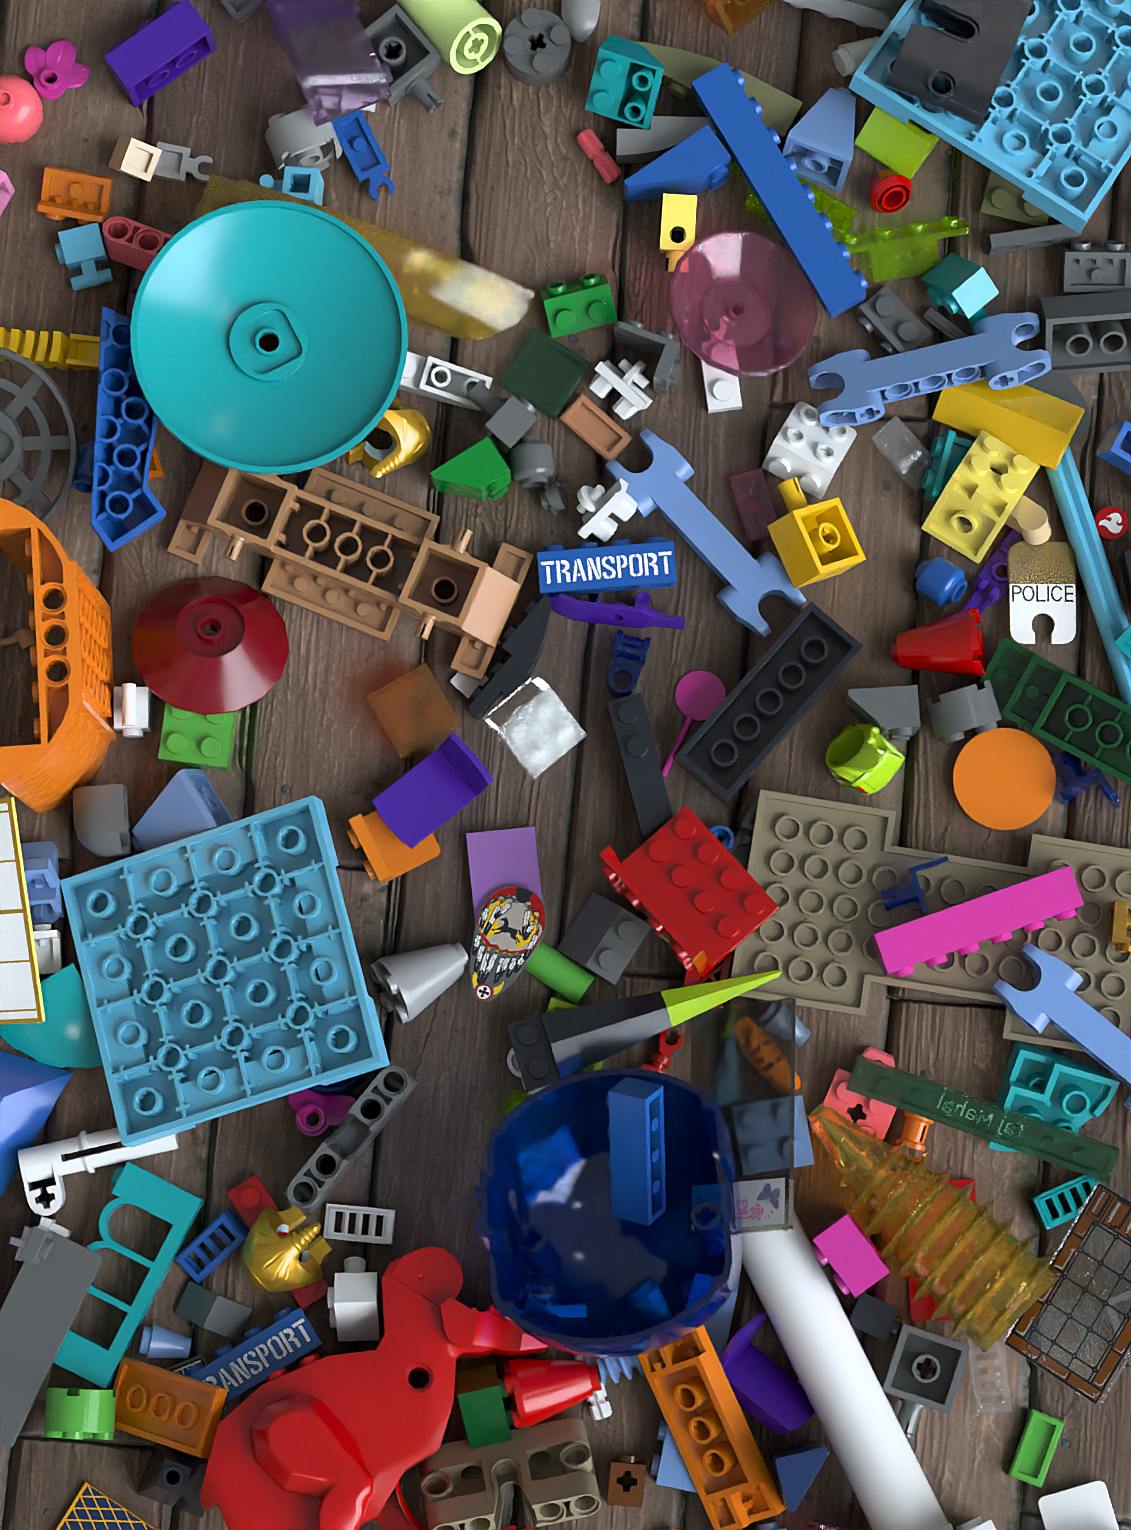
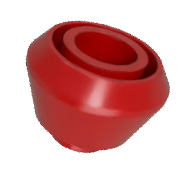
[868,169,912,214]

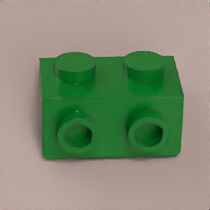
[540,273,618,339]

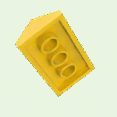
[932,379,1085,471]

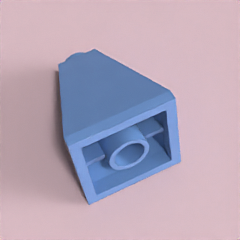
[782,87,856,193]
[131,769,234,853]

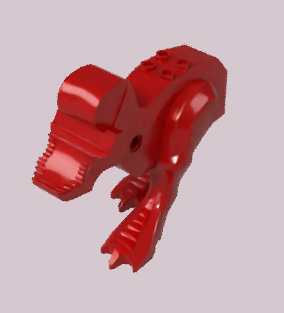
[199,1246,557,1530]

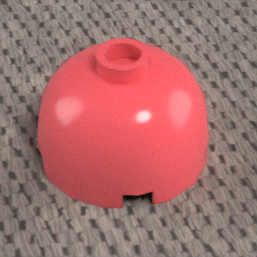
[0,75,43,144]

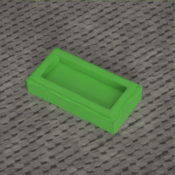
[1007,1409,1065,1488]

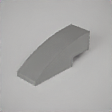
[616,116,717,164]

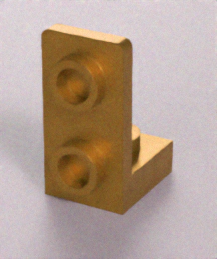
[1106,900,1131,953]

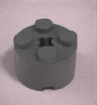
[503,8,571,86]
[924,680,1002,744]

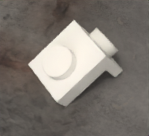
[32,924,63,975]

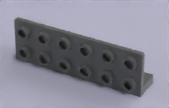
[0,1226,104,1448]

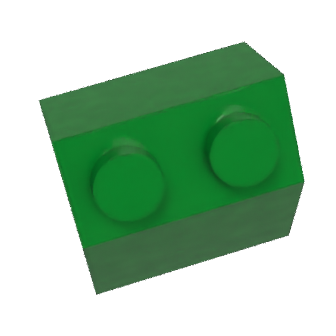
[430,437,512,501]

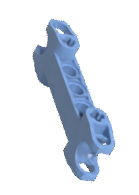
[807,312,1051,427]
[605,428,806,640]
[990,943,1131,1111]

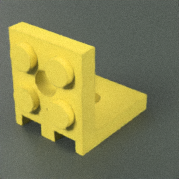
[921,430,1041,564]

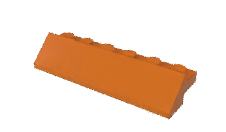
[631,1314,785,1530]

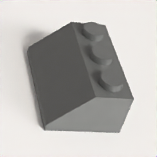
[1039,291,1131,375]

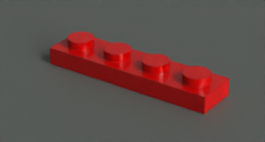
[227,1174,330,1310]

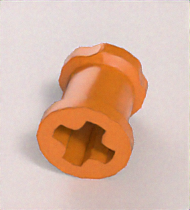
[896,1110,935,1152]

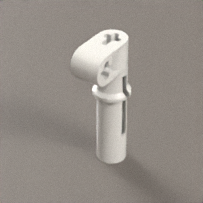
[18,1127,179,1216]

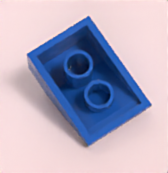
[623,124,731,204]

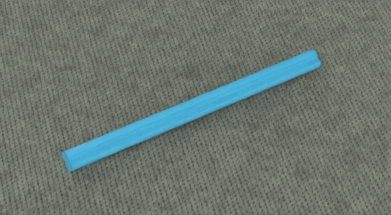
[1045,446,1131,705]

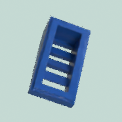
[174,1208,250,1284]

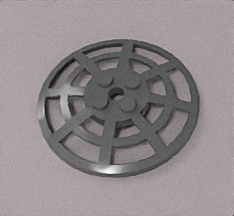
[0,347,79,547]

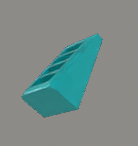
[1030,1171,1100,1230]

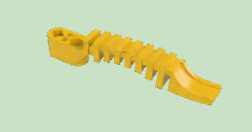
[0,327,100,371]

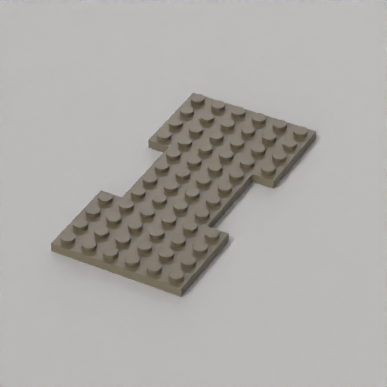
[730,789,1131,1053]

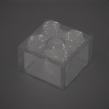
[483,674,587,779]

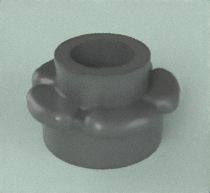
[539,482,567,515]

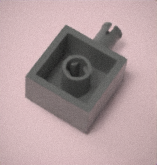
[345,4,445,114]
[880,1323,971,1439]

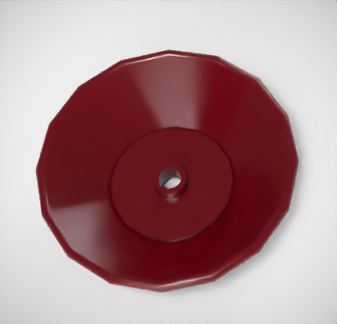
[132,576,290,715]

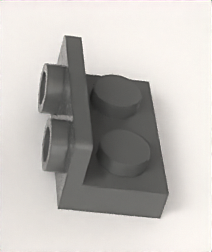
[1062,240,1131,292]
[855,284,932,356]

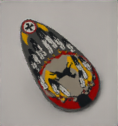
[469,885,548,1003]

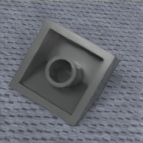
[844,685,920,742]
[556,892,652,987]

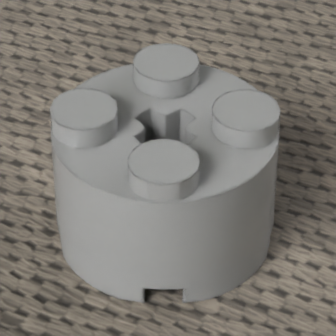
[265,102,342,177]

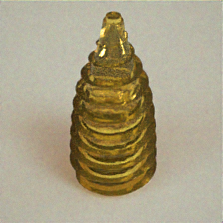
[807,1103,1058,1353]

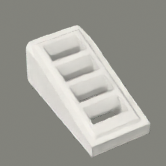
[323,1203,396,1245]

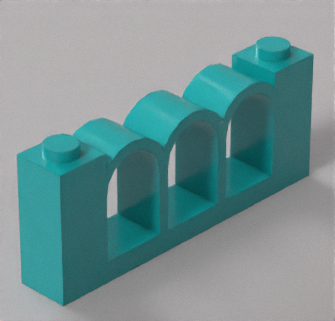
[54,1162,205,1389]

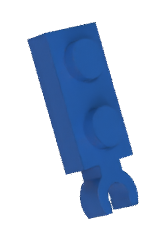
[332,108,395,203]

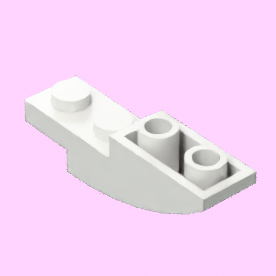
[398,351,493,411]

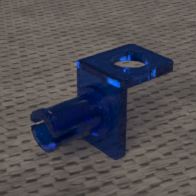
[1051,751,1121,810]
[880,856,950,914]

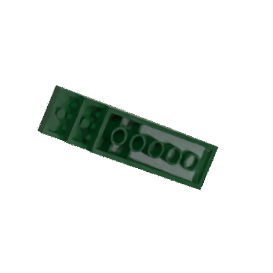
[977,636,1131,786]

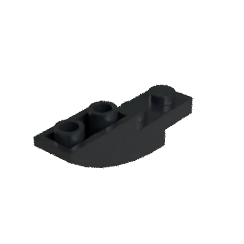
[467,595,551,721]

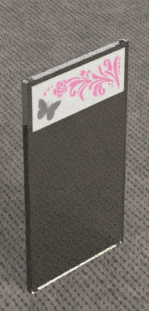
[688,997,796,1239]

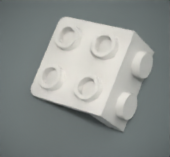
[762,402,857,499]
[1038,1480,1119,1530]

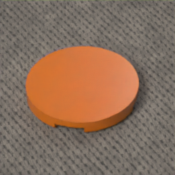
[952,728,1056,831]

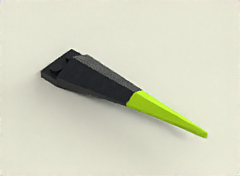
[506,970,783,1092]

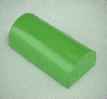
[523,940,596,1005]

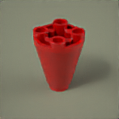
[503,1357,602,1428]

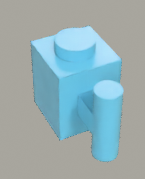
[260,166,324,211]
[55,222,113,291]

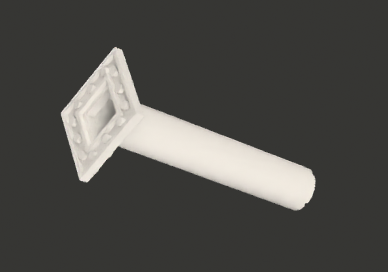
[726,1193,996,1530]

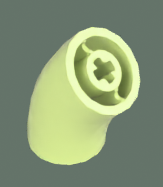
[396,0,502,74]

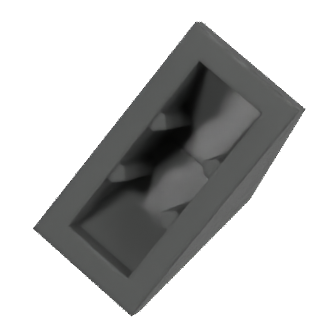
[175,1280,253,1341]

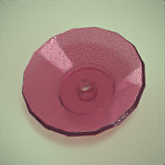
[668,230,817,377]

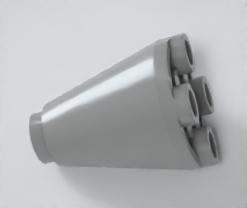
[369,943,470,1024]

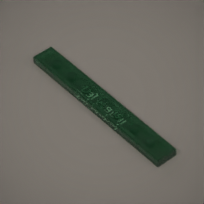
[846,1055,1120,1183]

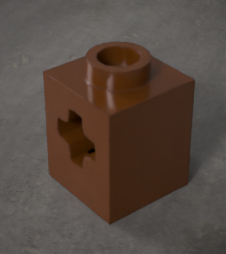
[607,1454,646,1508]

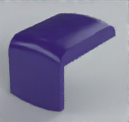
[372,732,494,849]
[719,1310,815,1435]

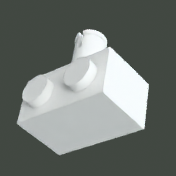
[328,1256,380,1341]

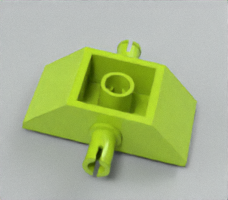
[854,106,940,180]

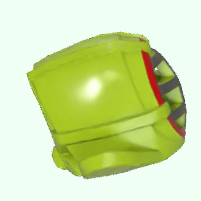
[826,723,905,795]

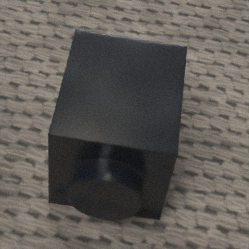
[848,1292,903,1341]

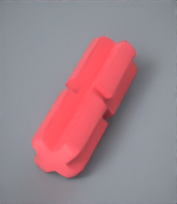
[577,128,621,183]

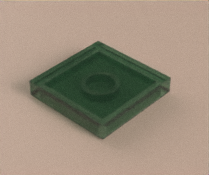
[498,328,591,421]

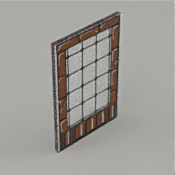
[1002,1181,1131,1408]

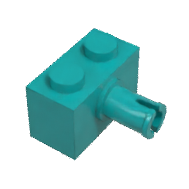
[922,253,999,330]

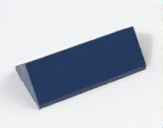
[768,1440,830,1513]

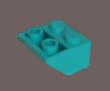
[585,34,665,130]

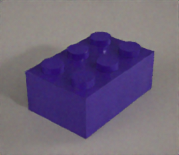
[104,0,217,108]

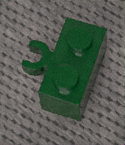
[455,1364,514,1449]

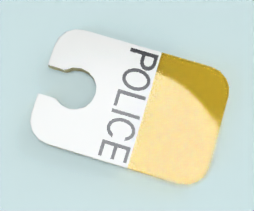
[1007,541,1076,644]

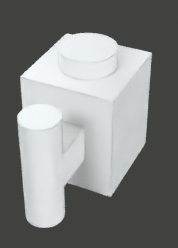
[114,683,152,738]

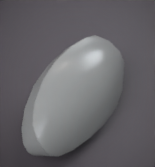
[561,0,601,42]

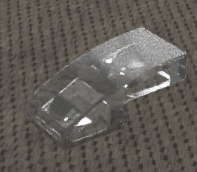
[870,415,934,492]

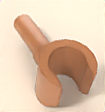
[0,628,36,651]

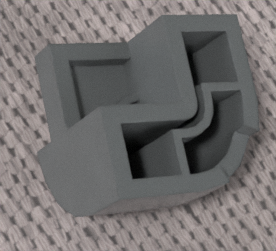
[72,784,134,861]

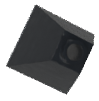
[137,1442,209,1518]

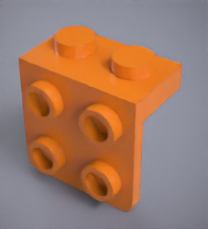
[346,811,441,885]

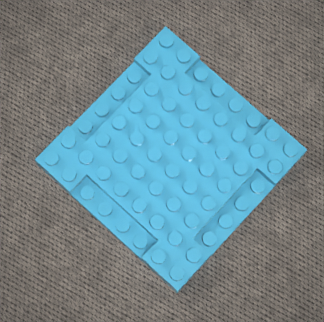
[848,0,1131,234]
[60,795,390,1148]

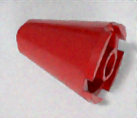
[891,607,987,676]

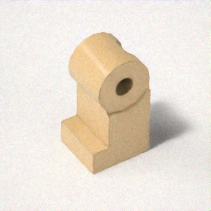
[1004,494,1051,545]

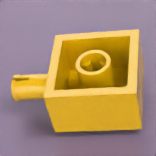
[767,477,866,589]

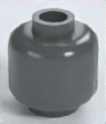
[509,436,555,488]

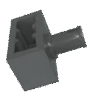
[466,381,538,456]

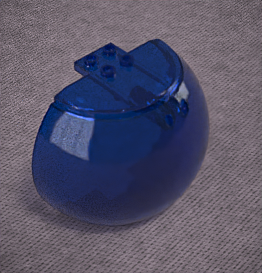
[475,1068,743,1358]

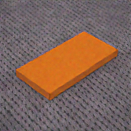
[113,1356,228,1459]

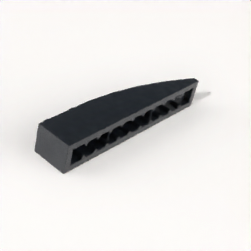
[607,693,673,843]

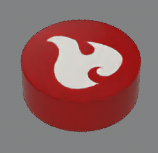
[1094,506,1129,542]

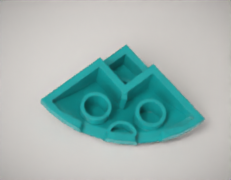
[0,963,103,1068]
[987,1041,1120,1152]

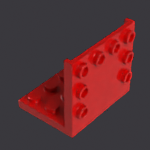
[598,805,780,978]

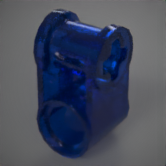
[607,629,651,699]

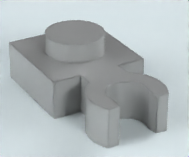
[152,142,213,184]

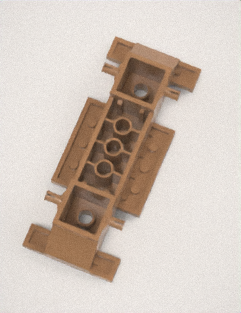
[167,459,534,682]

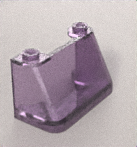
[263,0,393,127]

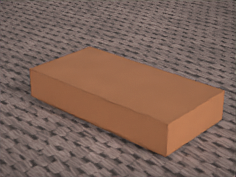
[559,393,632,463]

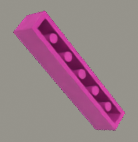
[870,866,1084,979]

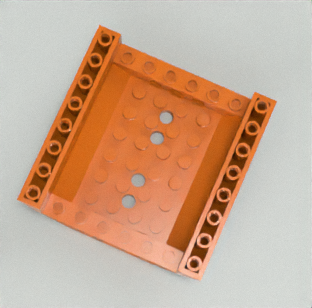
[0,498,117,814]

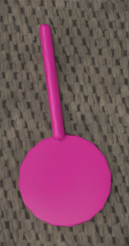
[661,670,726,777]

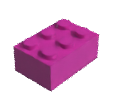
[812,1210,890,1298]

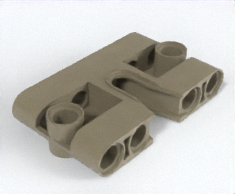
[419,1418,601,1530]

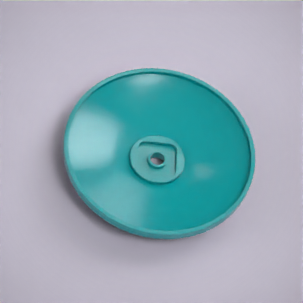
[130,200,408,475]

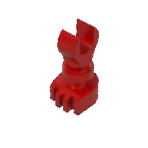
[634,1029,683,1087]

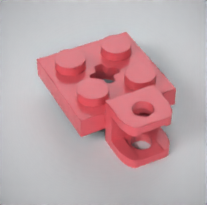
[811,1046,902,1159]

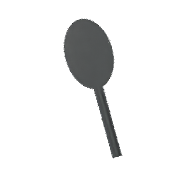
[923,307,1091,445]

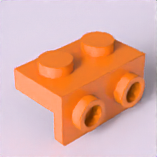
[36,165,114,225]

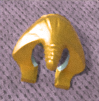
[344,398,431,478]
[241,1205,332,1292]

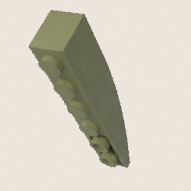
[629,40,803,146]

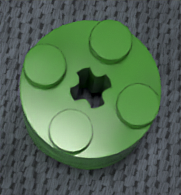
[44,1387,116,1440]

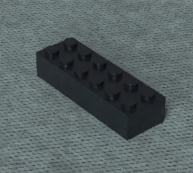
[674,601,863,805]

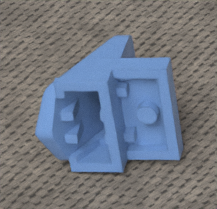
[20,841,64,925]

